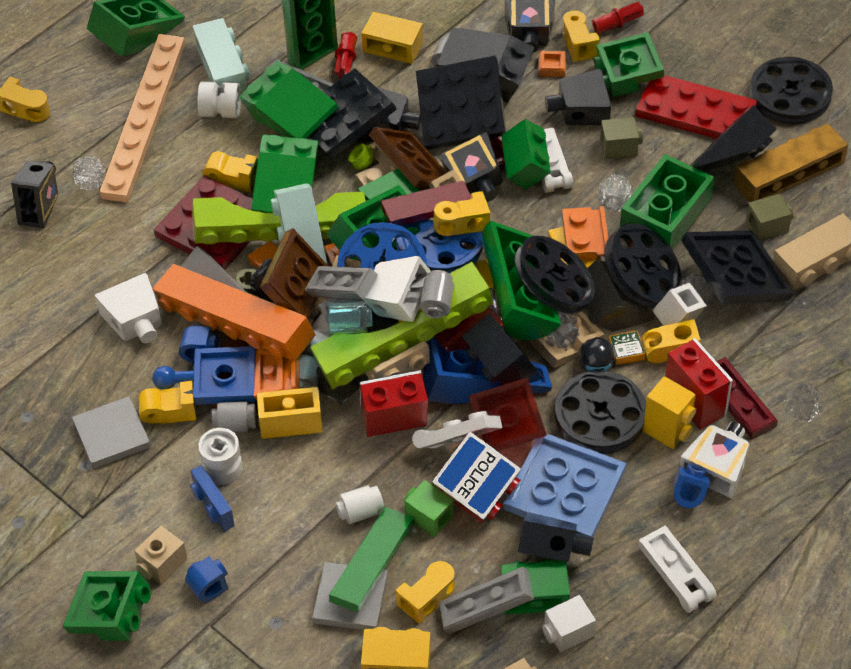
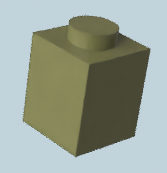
[600,117,643,159]
[746,194,793,241]

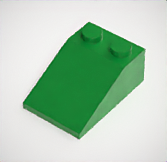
[86,0,185,56]
[239,61,339,138]
[251,134,318,214]
[327,185,419,262]

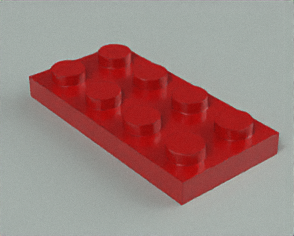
[635,75,757,139]

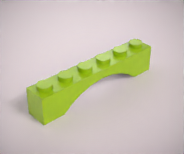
[192,192,365,244]
[311,262,493,389]

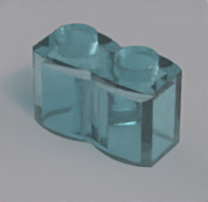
[327,301,372,334]

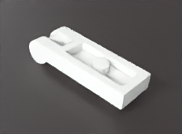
[541,128,573,193]
[412,411,502,449]
[638,525,717,613]

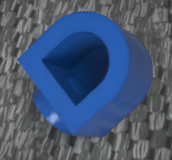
[179,325,218,363]
[673,464,710,508]
[185,556,228,602]

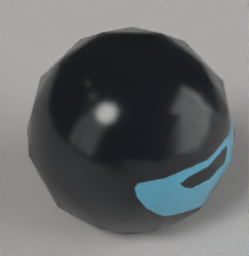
[578,337,616,372]

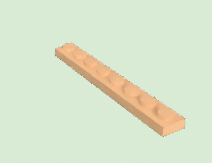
[100,34,185,203]

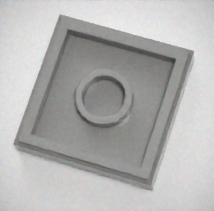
[72,396,151,469]
[312,562,388,630]

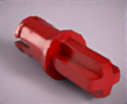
[592,2,644,35]
[334,31,357,79]

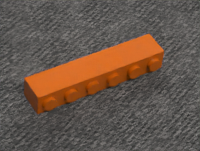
[152,264,316,361]

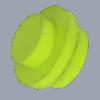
[348,143,375,170]

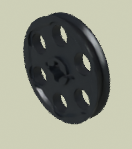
[750,57,833,124]
[604,224,682,308]
[514,236,595,314]
[555,371,646,453]

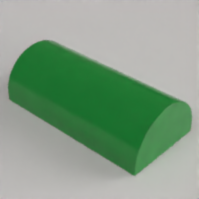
[281,0,338,70]
[482,220,561,340]

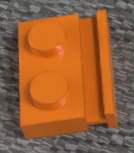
[562,206,608,260]
[254,348,300,400]

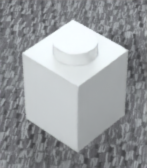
[653,283,707,325]
[542,595,596,653]

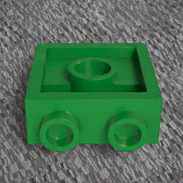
[593,32,664,97]
[62,571,151,641]

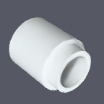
[335,485,384,525]

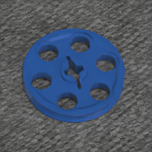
[396,219,483,274]
[337,222,427,311]

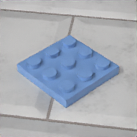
[503,431,627,537]

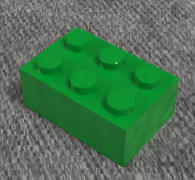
[620,154,714,250]

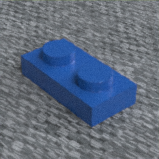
[190,465,235,532]

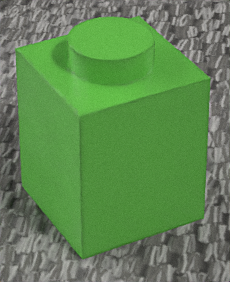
[404,480,454,538]

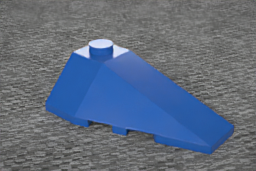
[423,334,552,404]

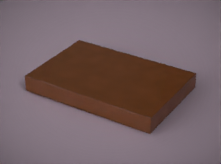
[369,127,447,189]
[260,228,329,319]

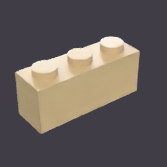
[773,213,851,291]

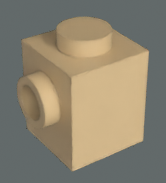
[134,526,188,584]

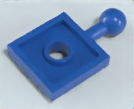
[152,346,255,405]

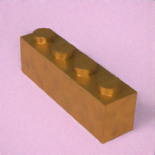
[733,123,848,202]

